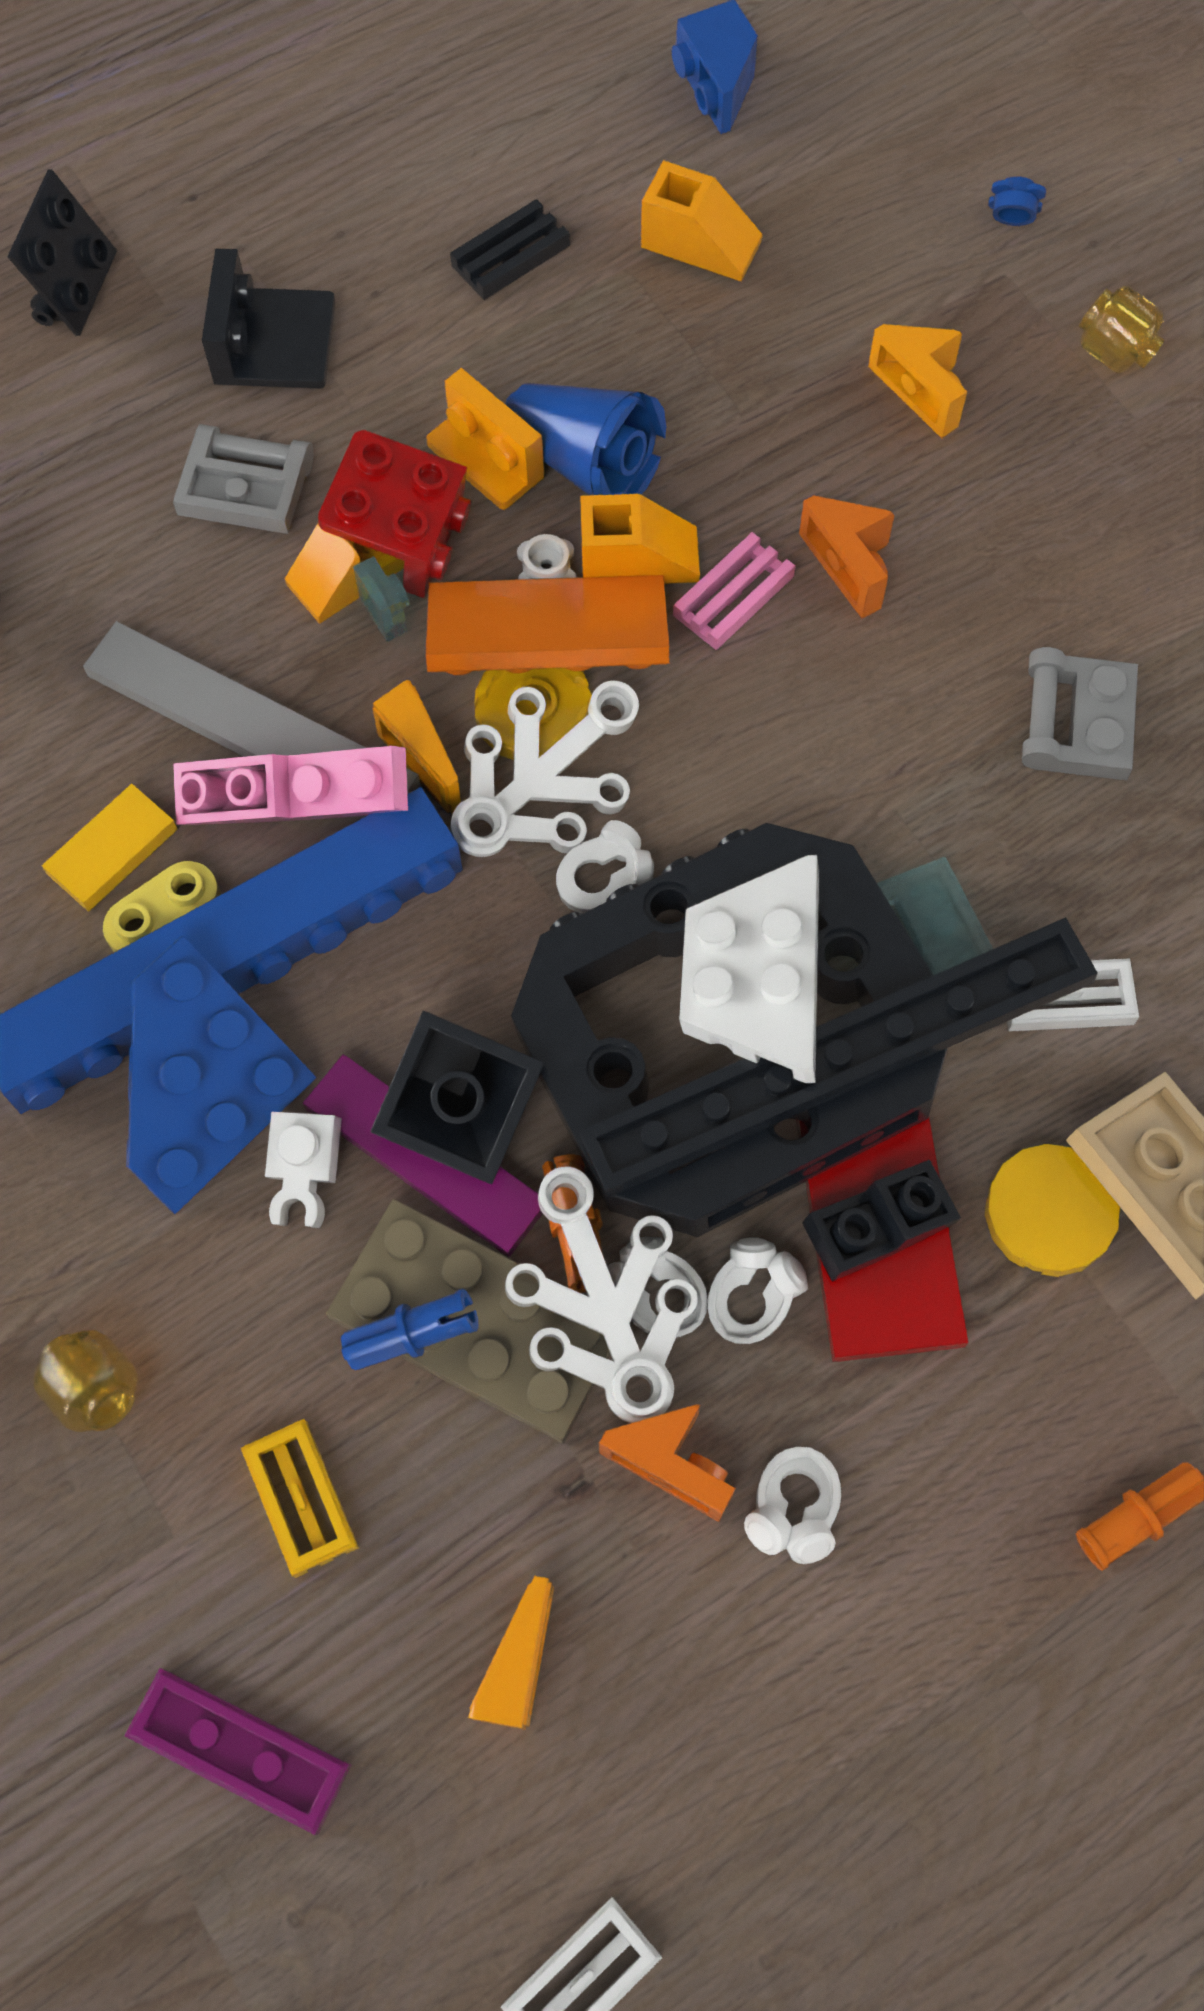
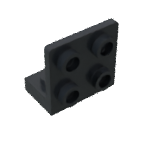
[202,248,335,389]

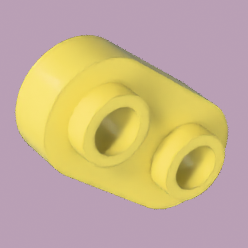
[103,861,221,952]

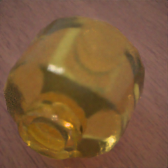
[1078,286,1165,373]
[33,1330,138,1432]

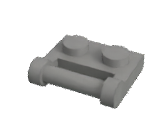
[173,424,314,534]
[1022,647,1138,781]

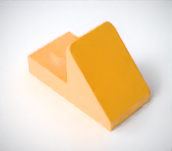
[868,324,967,439]
[285,524,404,624]

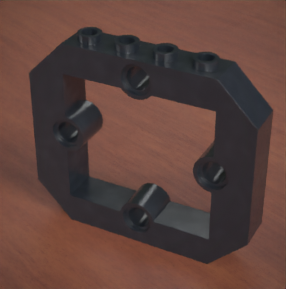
[511,823,949,1237]

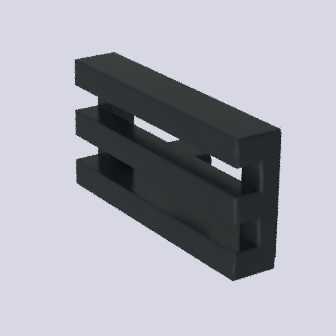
[450,199,570,300]

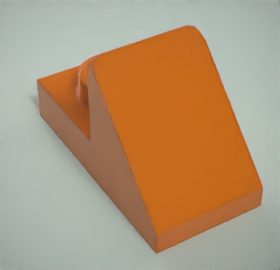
[799,495,894,619]
[599,1404,736,1522]

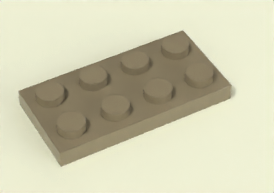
[326,1199,610,1444]

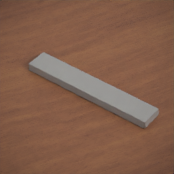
[83,621,421,818]

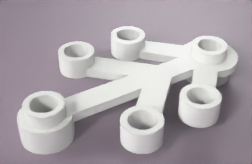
[450,681,639,857]
[505,1167,698,1423]

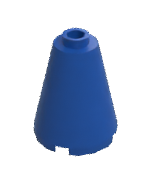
[505,383,667,495]

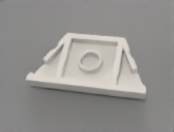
[679,855,819,1083]

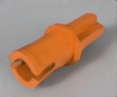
[1076,1462,1204,1571]

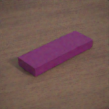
[124,1668,351,1835]

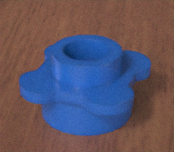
[988,176,1046,226]

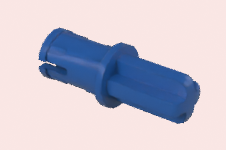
[341,1289,479,1370]

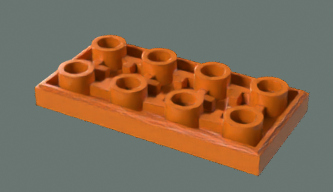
[426,575,669,675]

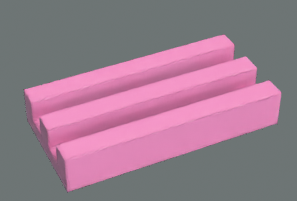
[673,532,795,650]

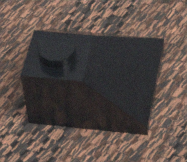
[370,1010,545,1185]

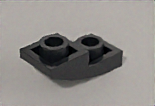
[802,1160,961,1281]

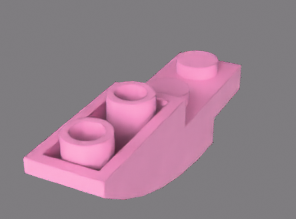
[173,746,408,825]

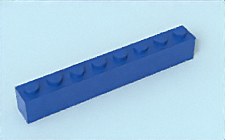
[0,787,463,1114]

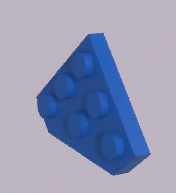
[126,936,317,1214]

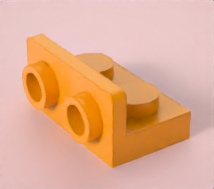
[426,368,544,510]

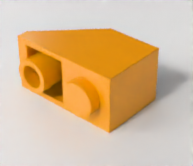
[641,160,762,282]
[580,494,700,584]

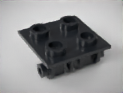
[7,169,117,336]

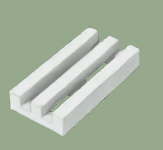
[1007,958,1139,1032]
[501,1897,662,2011]

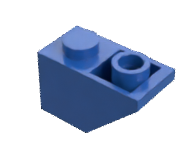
[672,0,758,134]

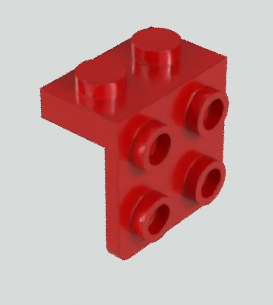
[318,430,472,598]

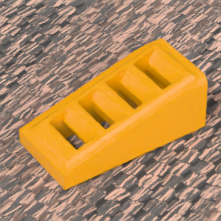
[372,680,461,814]
[468,1576,554,1730]

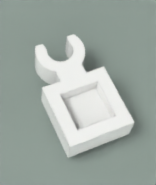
[265,1112,342,1228]

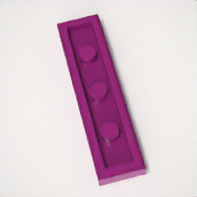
[303,1054,543,1258]

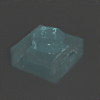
[353,556,410,642]

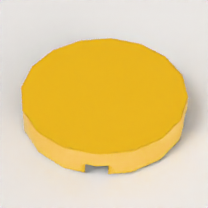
[475,668,592,760]
[985,1144,1120,1277]

